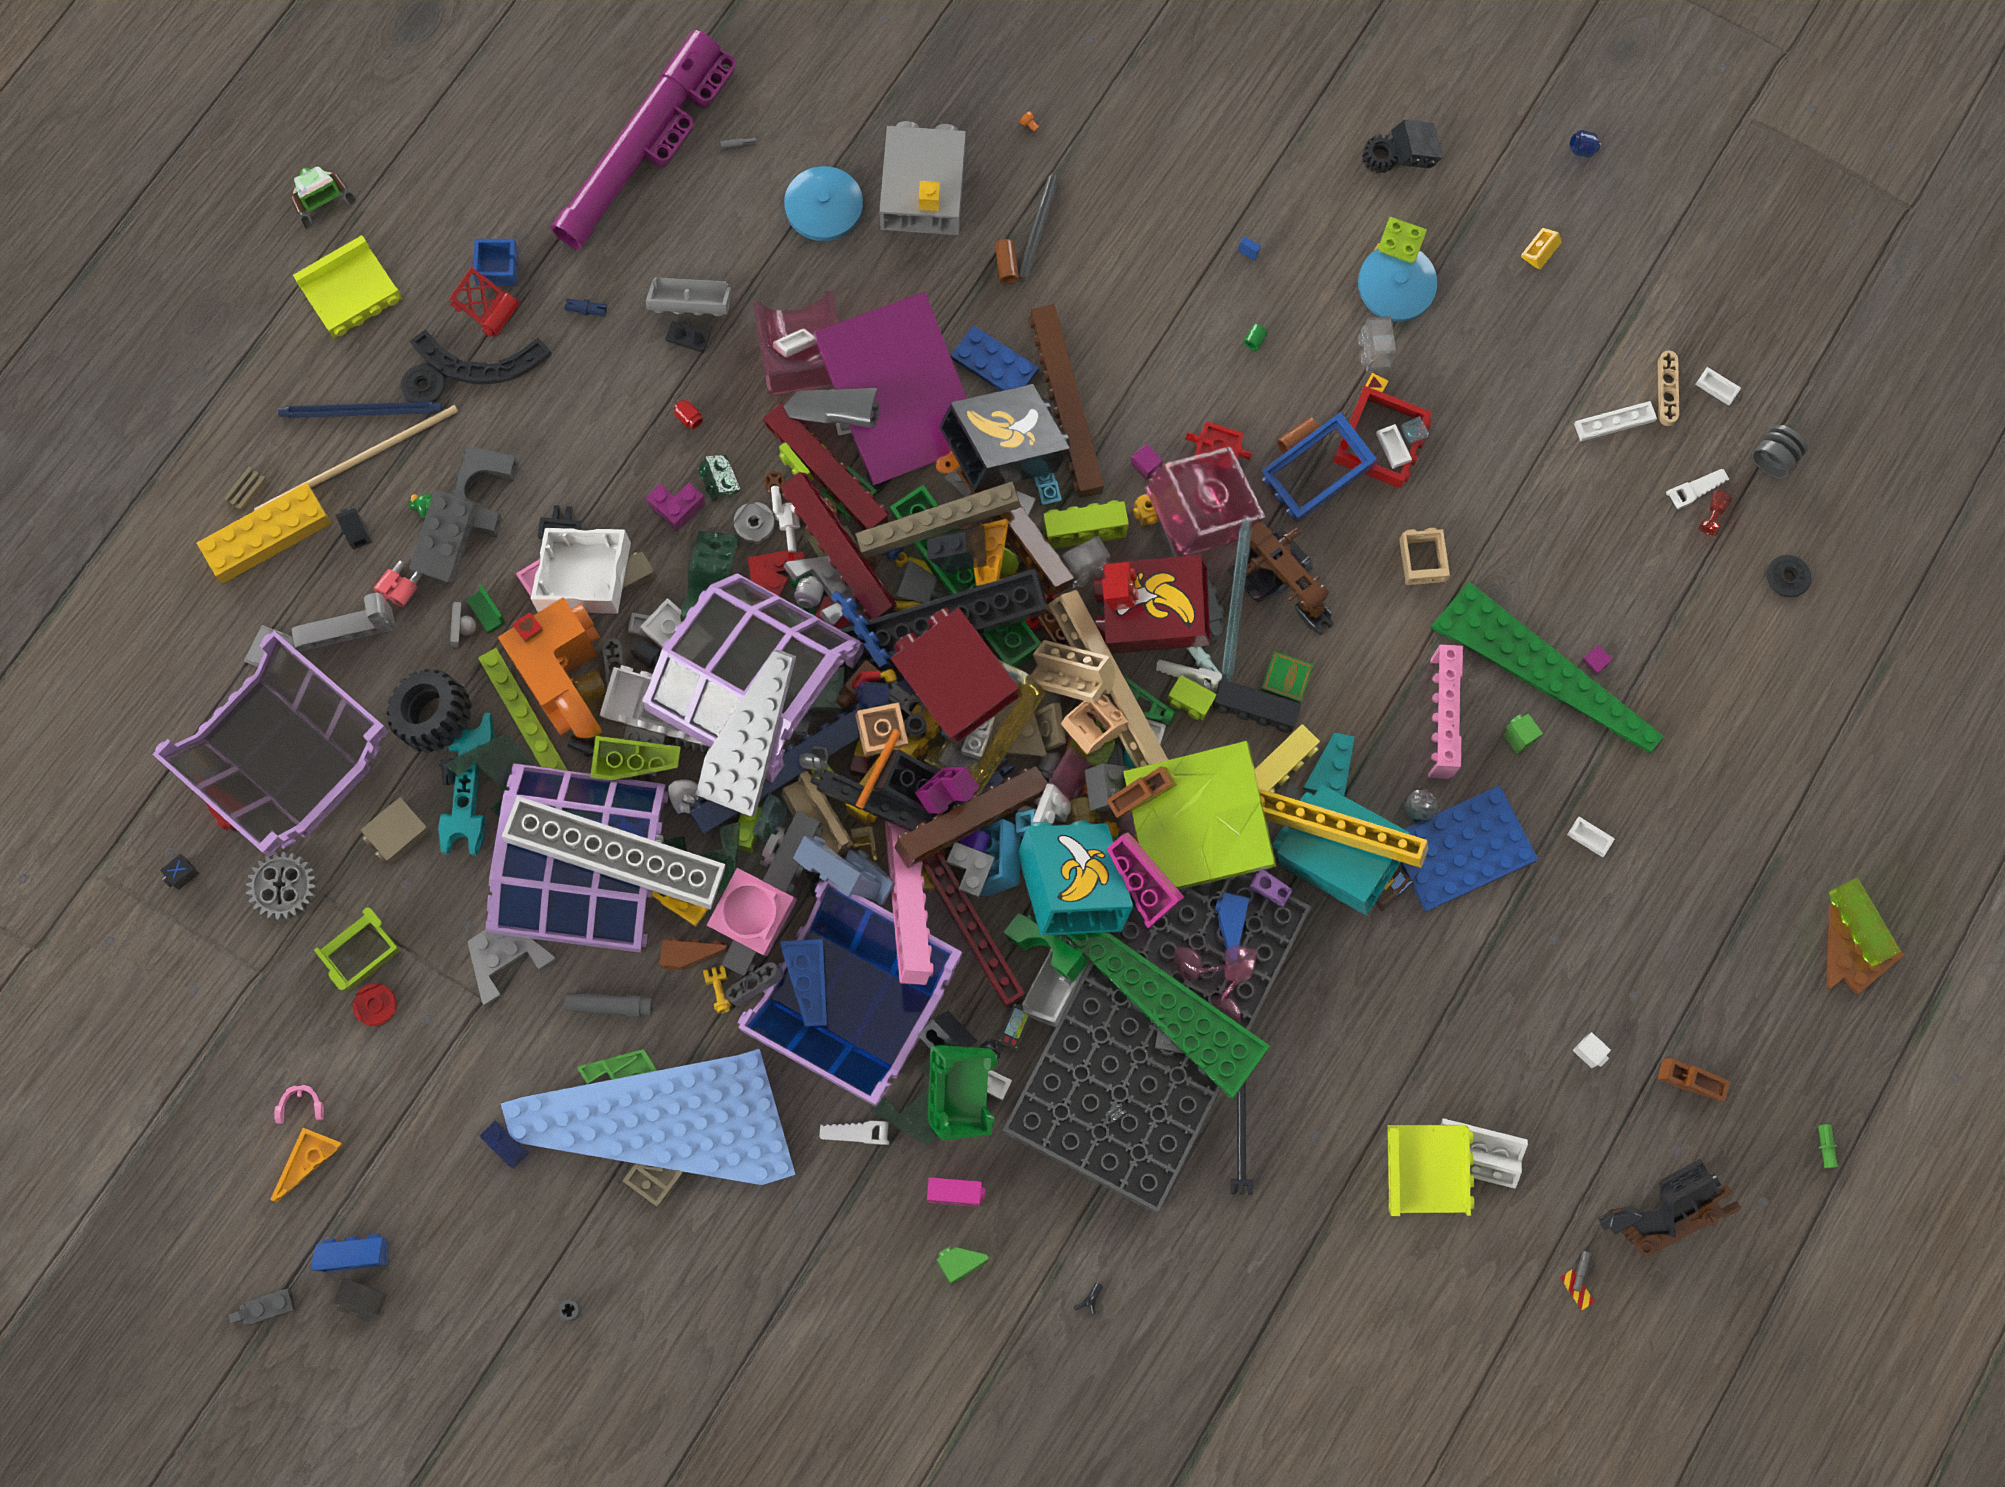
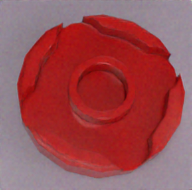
[352,983,397,1027]

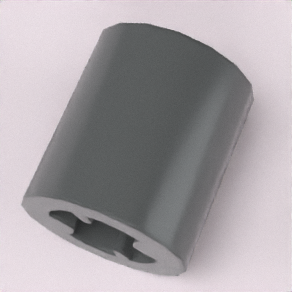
[558,1300,582,1321]

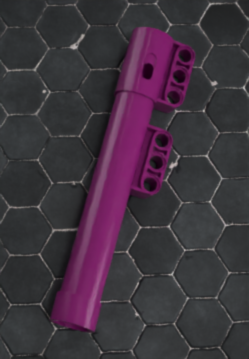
[550,30,736,250]

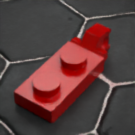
[747,550,805,574]

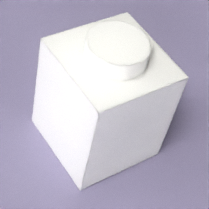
[1573,1032,1611,1068]

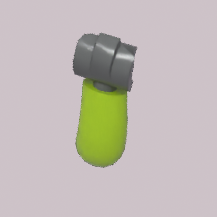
[799,746,850,797]

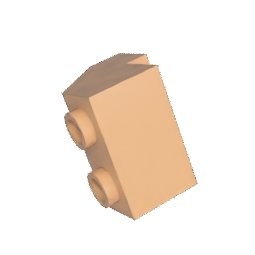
[1061,693,1129,754]

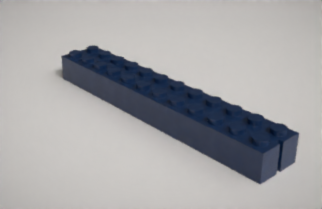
[690,678,917,835]

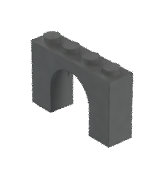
[451,446,519,538]

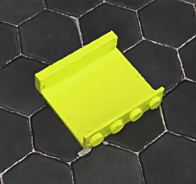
[293,235,403,339]
[1388,1125,1474,1216]

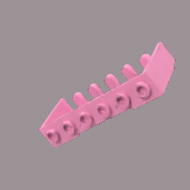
[1428,645,1463,779]

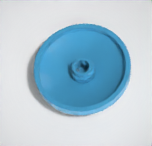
[784,166,863,241]
[1358,249,1437,322]

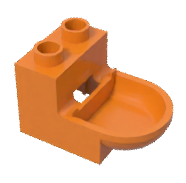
[498,597,603,738]

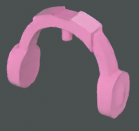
[274,1085,324,1124]

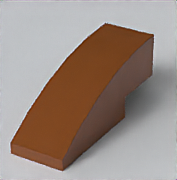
[1107,766,1177,818]
[1657,1058,1730,1102]

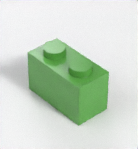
[1503,713,1543,755]

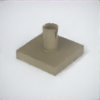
[1035,703,1070,752]

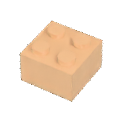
[855,703,908,756]

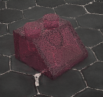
[1049,746,1090,801]

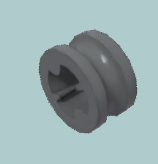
[1105,1103,1127,1123]

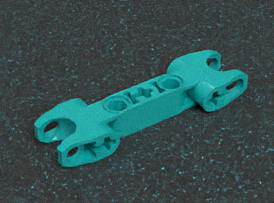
[438,713,495,856]

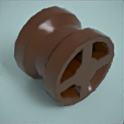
[764,471,785,495]

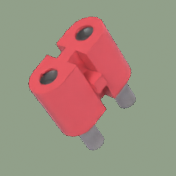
[373,561,422,608]

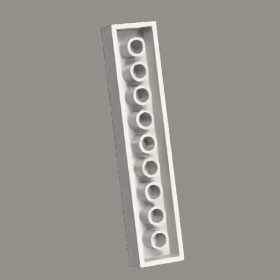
[502,796,725,910]

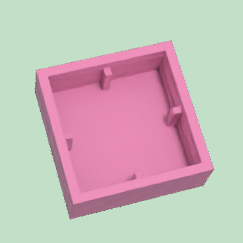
[707,868,797,956]

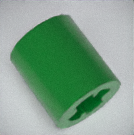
[1243,324,1268,351]

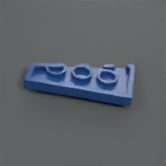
[780,939,827,1027]

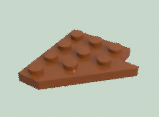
[1827,890,1905,995]

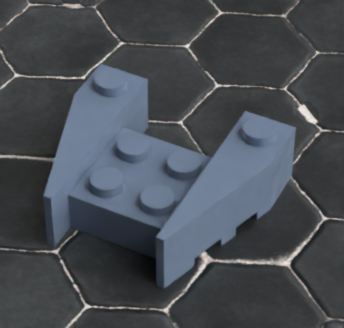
[793,836,895,906]

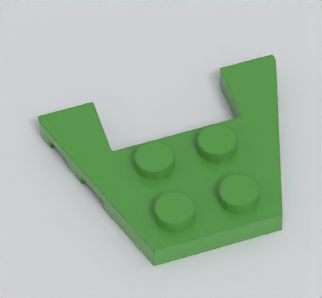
[577,1049,657,1084]

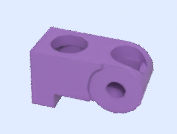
[1248,870,1292,906]

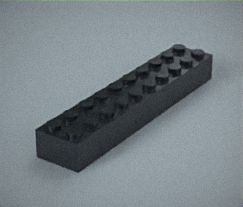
[840,569,1050,673]

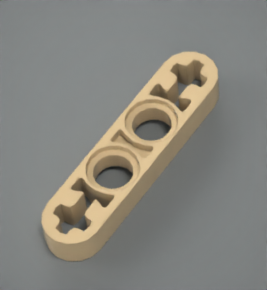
[1658,350,1679,426]

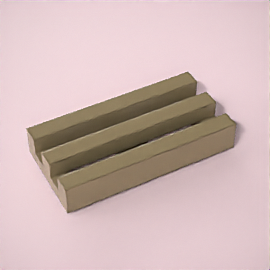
[224,467,267,511]

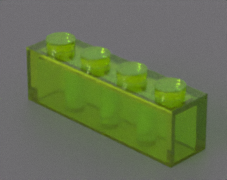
[1829,877,1901,967]

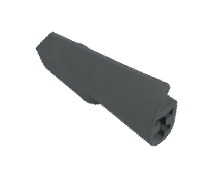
[783,388,880,428]

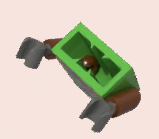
[291,167,356,228]

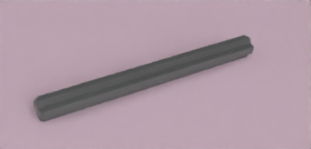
[1018,174,1059,280]

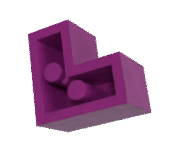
[646,483,706,532]
[915,767,979,814]

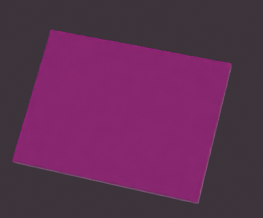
[813,291,967,485]

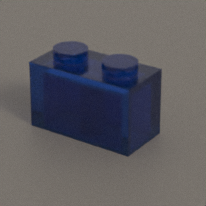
[479,1120,529,1169]

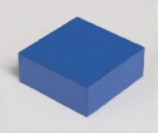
[1238,236,1261,260]

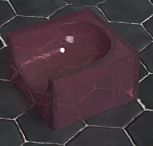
[753,290,838,395]
[1144,446,1265,557]

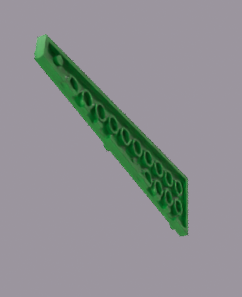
[1430,582,1664,753]
[1064,932,1270,1099]

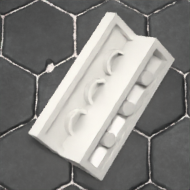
[1441,1119,1528,1189]

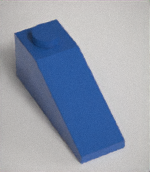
[1215,892,1249,964]

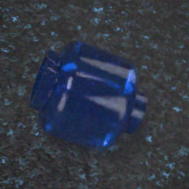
[1569,130,1601,158]

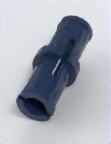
[565,298,607,317]

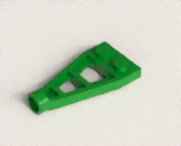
[1122,674,1175,725]

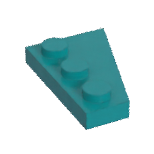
[1302,733,1354,796]

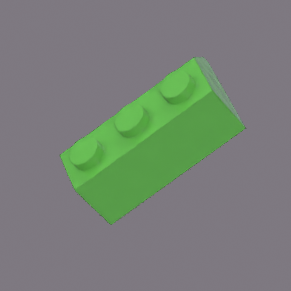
[937,1246,989,1285]

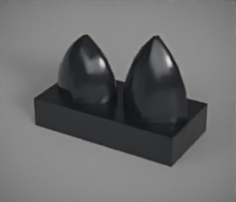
[665,321,710,353]

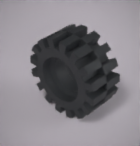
[1362,134,1398,173]

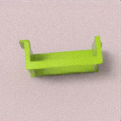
[314,907,401,992]

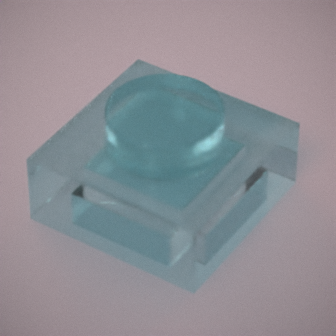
[1400,416,1429,444]

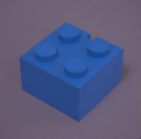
[473,239,519,286]

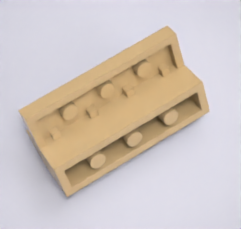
[1027,640,1115,704]
[781,771,854,856]

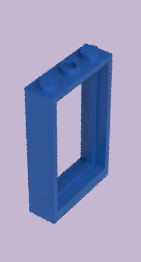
[1262,412,1378,522]

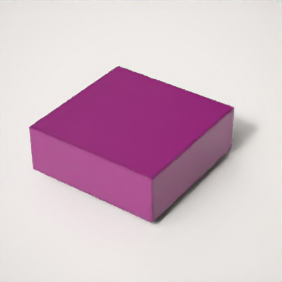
[1582,645,1613,674]

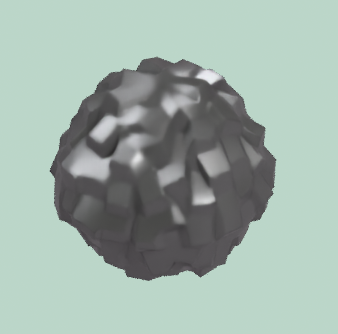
[1404,789,1438,820]

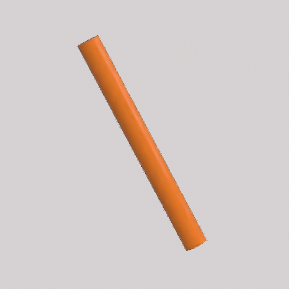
[856,729,901,809]

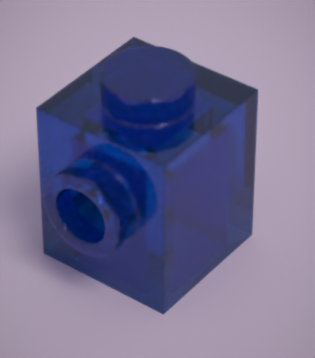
[856,682,889,708]

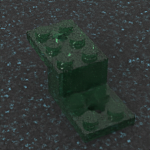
[680,531,739,626]

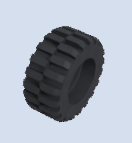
[386,669,471,753]

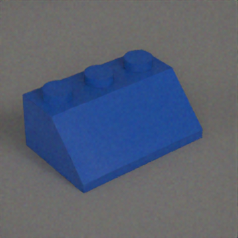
[311,1234,388,1273]

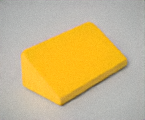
[1521,228,1562,269]

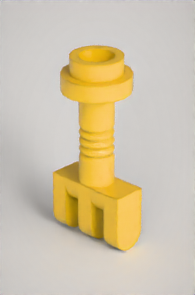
[703,965,731,1013]

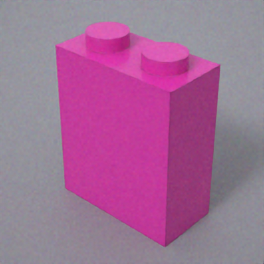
[927,1177,985,1207]

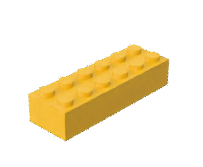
[197,482,332,584]

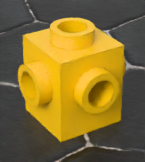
[1132,494,1163,527]

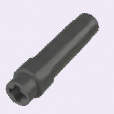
[565,993,653,1017]

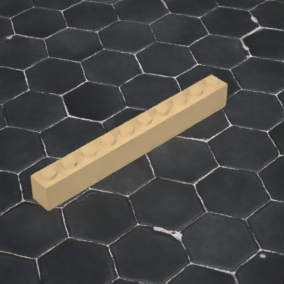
[1048,590,1168,768]

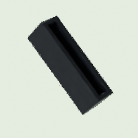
[1213,679,1301,733]

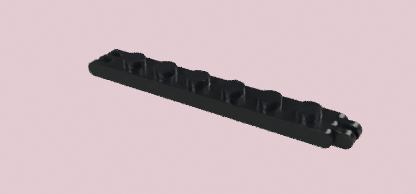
[810,770,954,849]

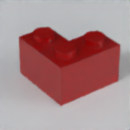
[1102,562,1139,610]

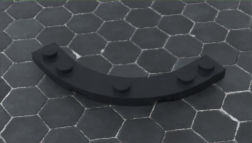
[410,329,552,384]

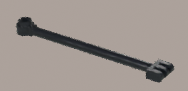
[1230,1081,1253,1195]

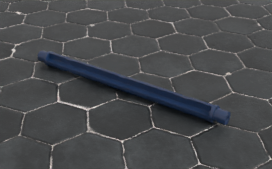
[278,401,442,418]

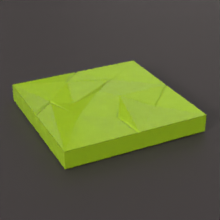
[1123,741,1277,890]

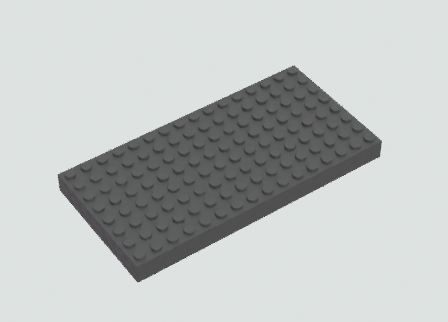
[1002,874,1311,1214]

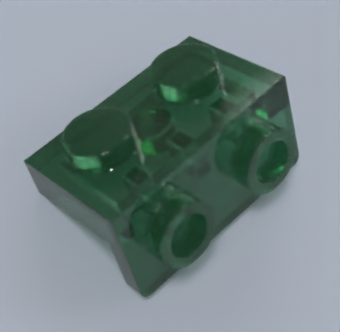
[698,455,740,501]

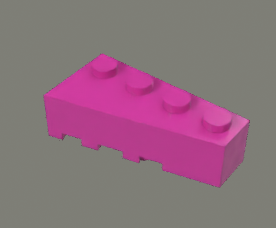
[1107,832,1184,928]

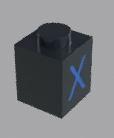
[160,854,199,890]

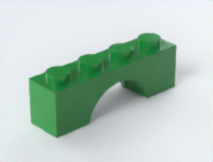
[1003,913,1088,983]

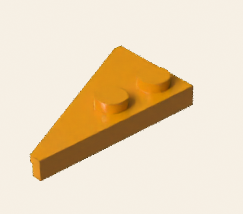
[270,1128,343,1203]

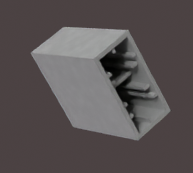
[880,121,966,235]

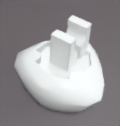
[668,779,704,814]

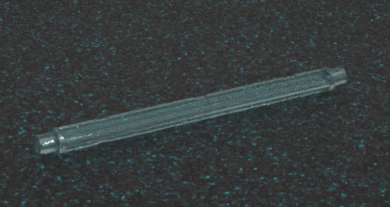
[1221,519,1252,682]

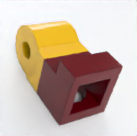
[850,739,873,778]

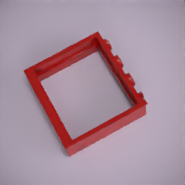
[1333,385,1433,488]

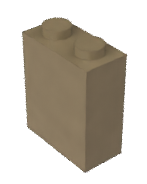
[361,797,431,865]

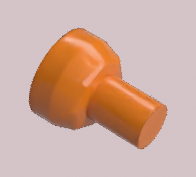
[1019,111,1039,132]

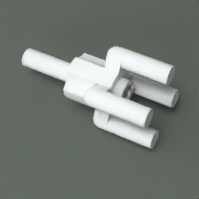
[771,486,800,552]

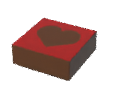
[512,612,543,642]

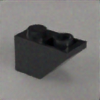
[336,507,372,550]

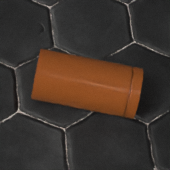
[995,239,1019,284]
[1277,417,1320,454]

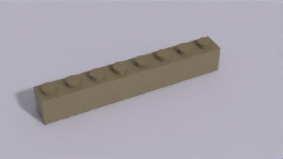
[856,481,1021,559]

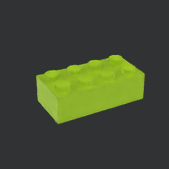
[1042,500,1129,549]

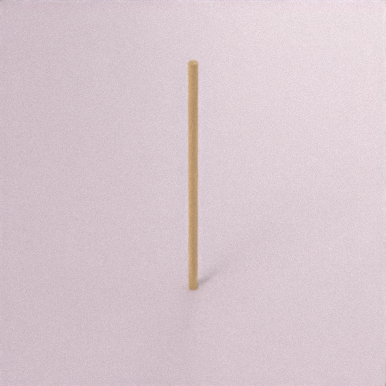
[254,405,458,510]

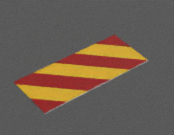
[1560,1269,1595,1311]

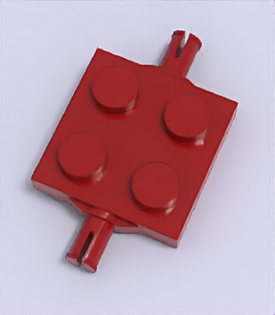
[1185,421,1253,472]

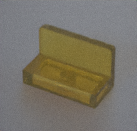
[851,826,877,860]

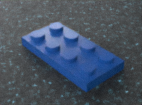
[951,325,1039,391]

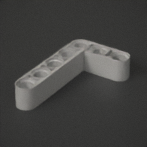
[291,593,395,651]

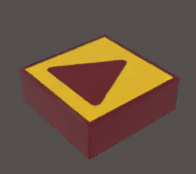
[1363,372,1390,393]

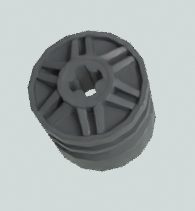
[1752,425,1808,479]

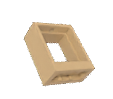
[1399,528,1450,585]

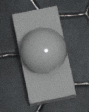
[450,602,476,648]

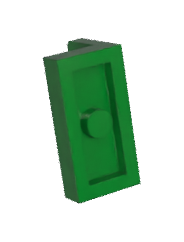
[466,584,506,634]

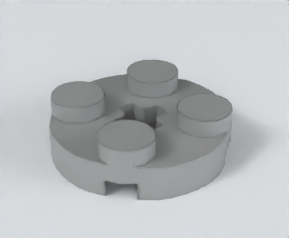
[734,502,775,544]
[760,826,787,868]

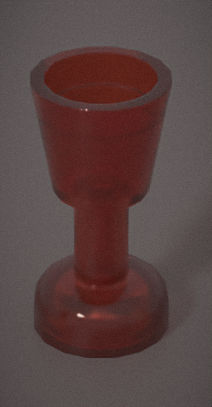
[1699,491,1732,536]

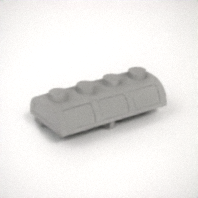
[646,277,731,316]
[1022,939,1090,1027]

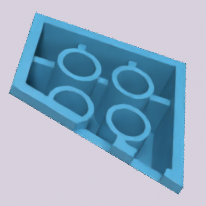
[961,819,1021,896]

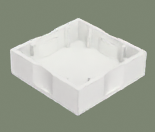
[531,528,631,614]

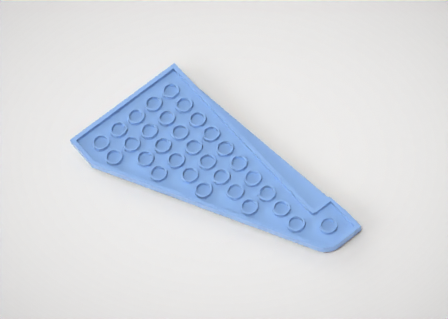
[501,1049,796,1185]

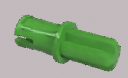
[1818,1124,1838,1168]

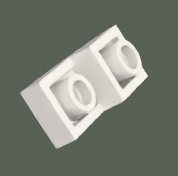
[961,717,995,760]

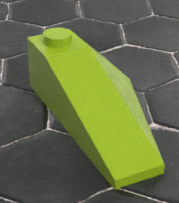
[590,736,680,781]

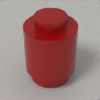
[674,400,704,430]

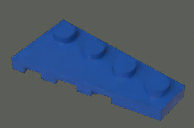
[831,591,891,670]

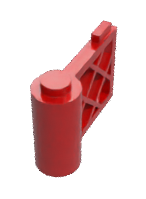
[448,267,520,337]

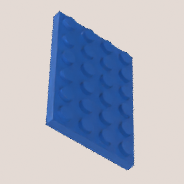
[1401,785,1538,912]

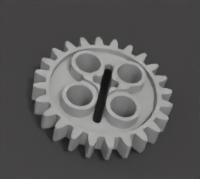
[246,852,318,921]

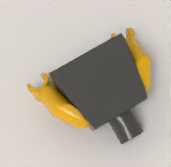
[892,552,943,611]

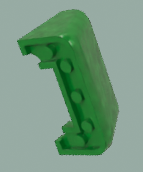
[928,1045,997,1141]

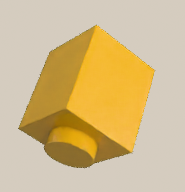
[919,181,940,211]

